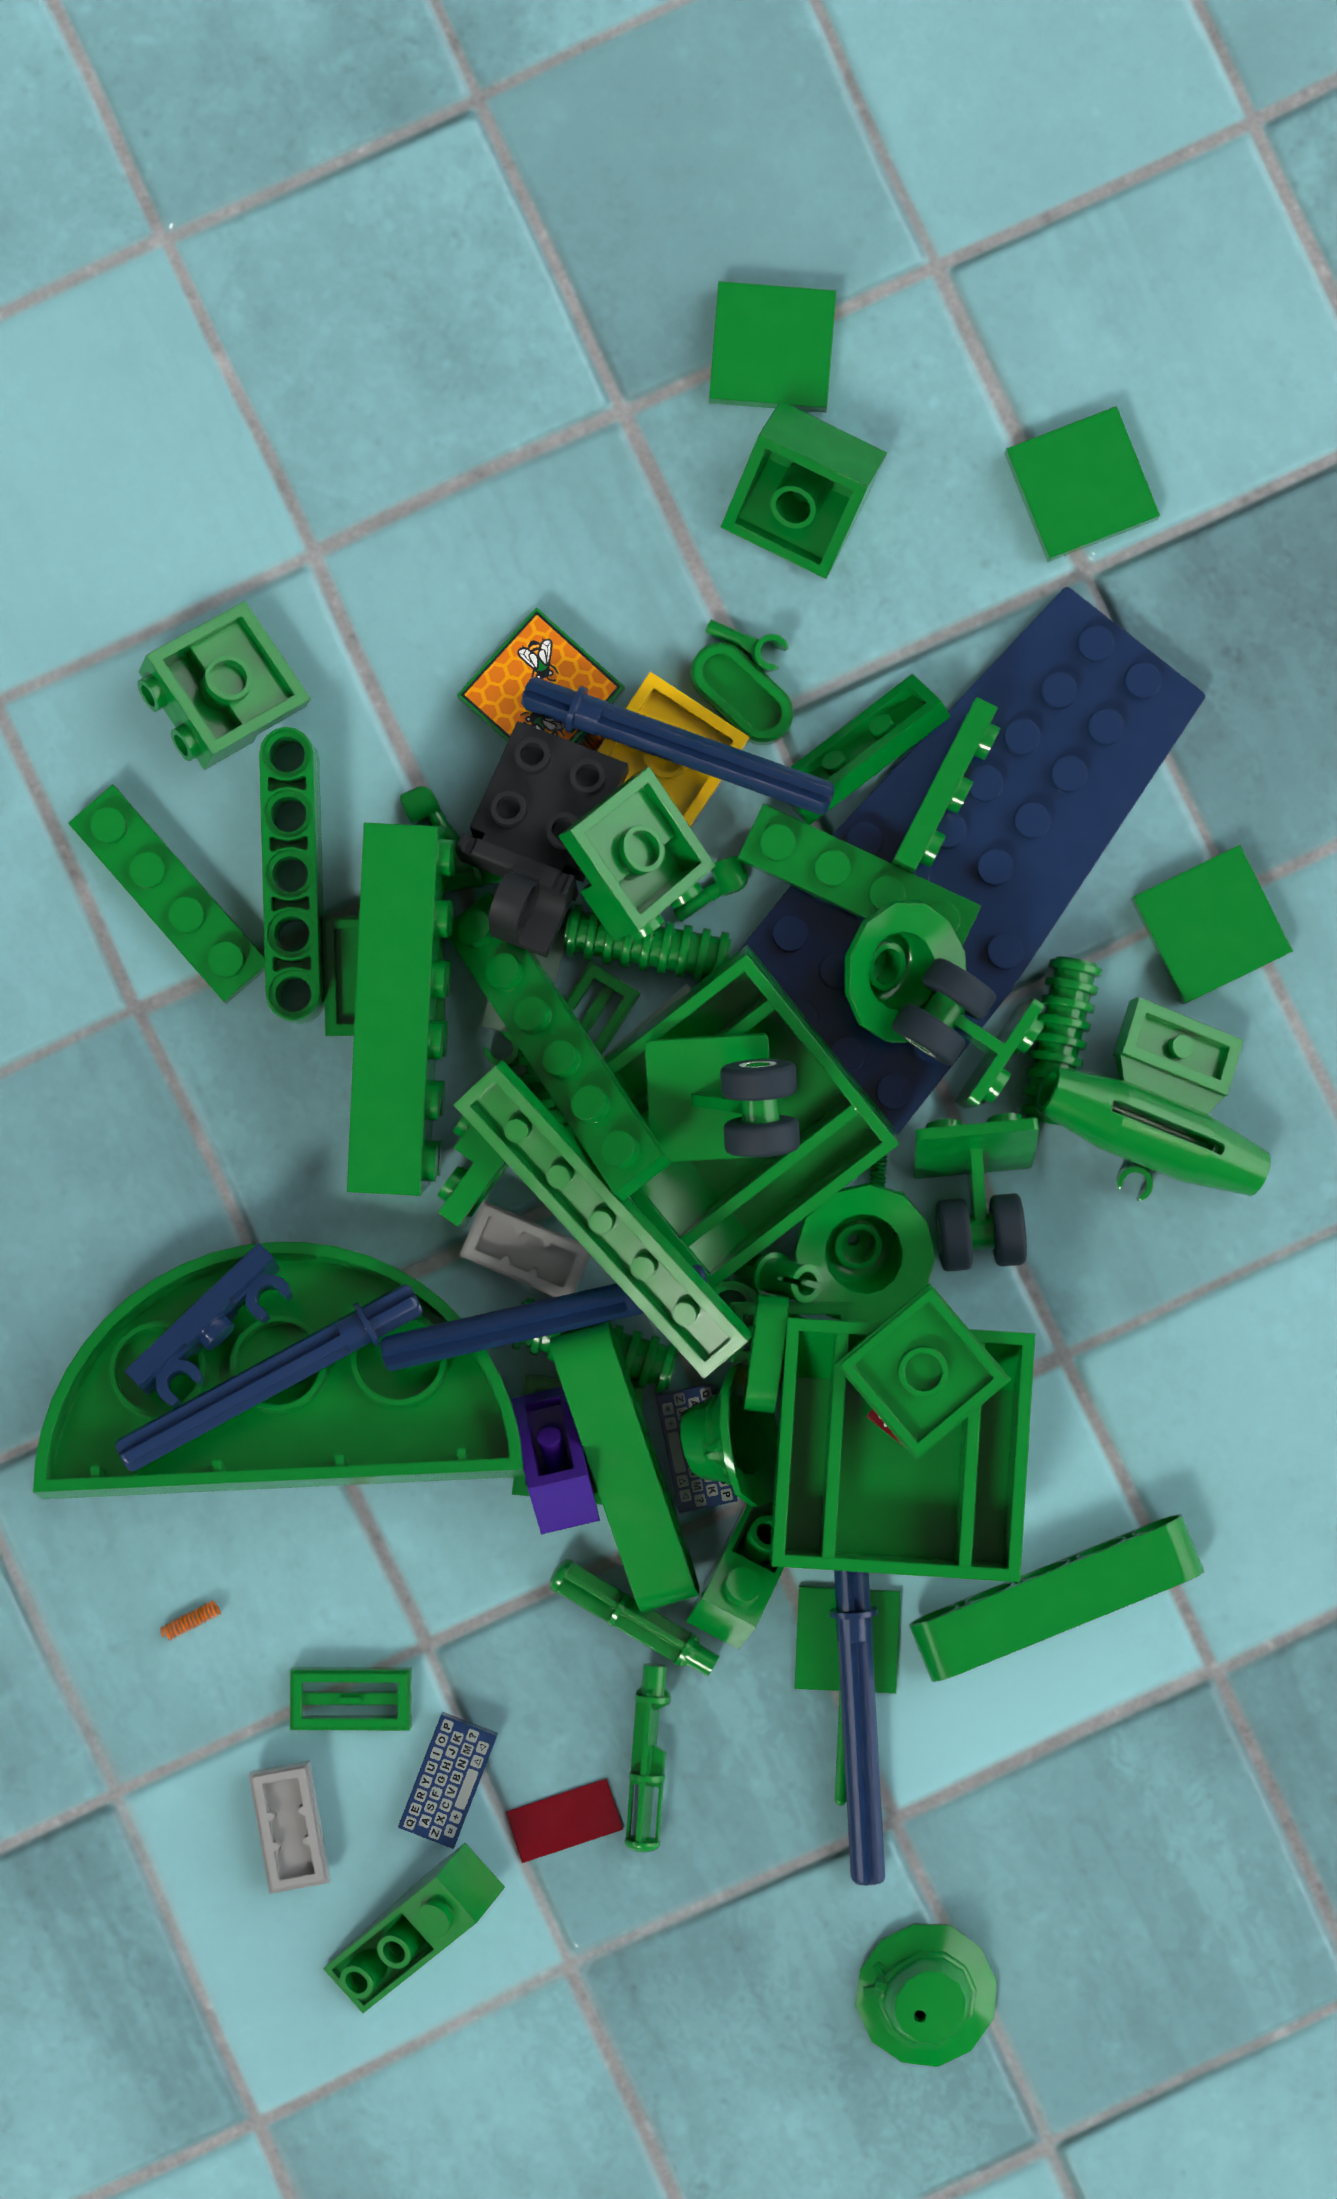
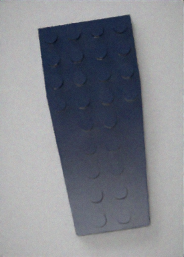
[739,587,1205,1134]

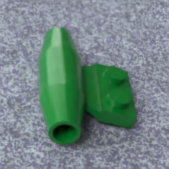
[1036,997,1271,1196]

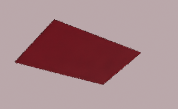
[506,1778,623,1863]

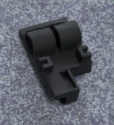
[456,721,629,958]

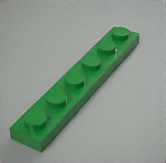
[448,892,672,1201]
[453,1060,753,1378]

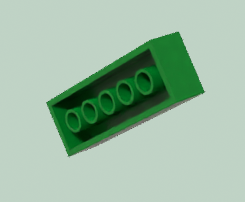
[347,822,457,1196]

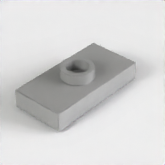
[459,1200,590,1297]
[249,1760,331,1894]

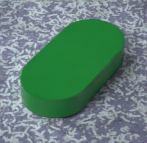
[691,642,793,745]

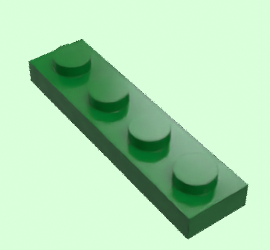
[68,784,265,1003]
[737,803,981,946]

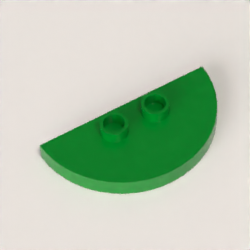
[33,1241,525,1499]

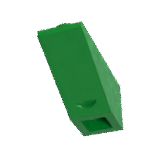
[686,1501,784,1649]
[323,1843,505,2013]

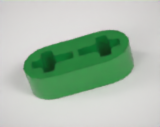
[743,1294,789,1414]

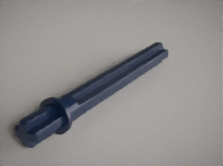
[521,677,835,815]
[380,1265,708,1371]
[115,1284,422,1471]
[829,1570,885,1886]

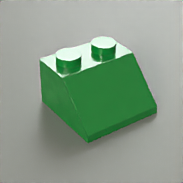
[720,400,887,579]

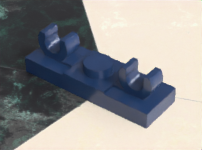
[124,1243,293,1408]

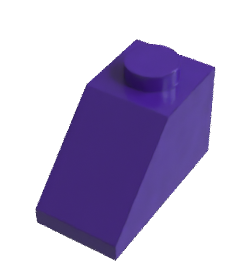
[511,1387,600,1535]

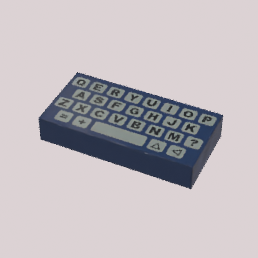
[655,1382,738,1513]
[398,1711,498,1849]

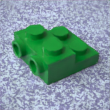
[137,601,311,770]
[558,767,716,941]
[437,1116,509,1227]

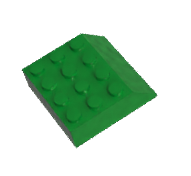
[555,945,899,1289]
[770,1317,1036,1582]

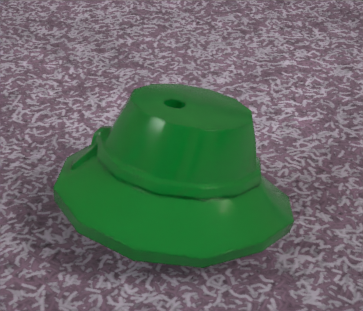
[845,900,966,1043]
[794,1183,936,1323]
[681,1363,778,1507]
[855,1923,997,2067]

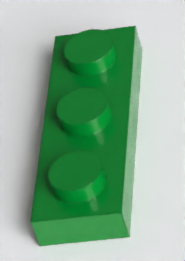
[787,673,951,825]
[892,697,1001,873]

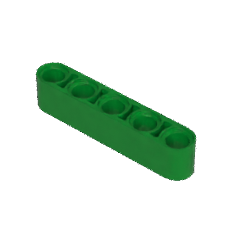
[259,727,325,1024]
[550,1321,700,1613]
[909,1514,1204,1682]

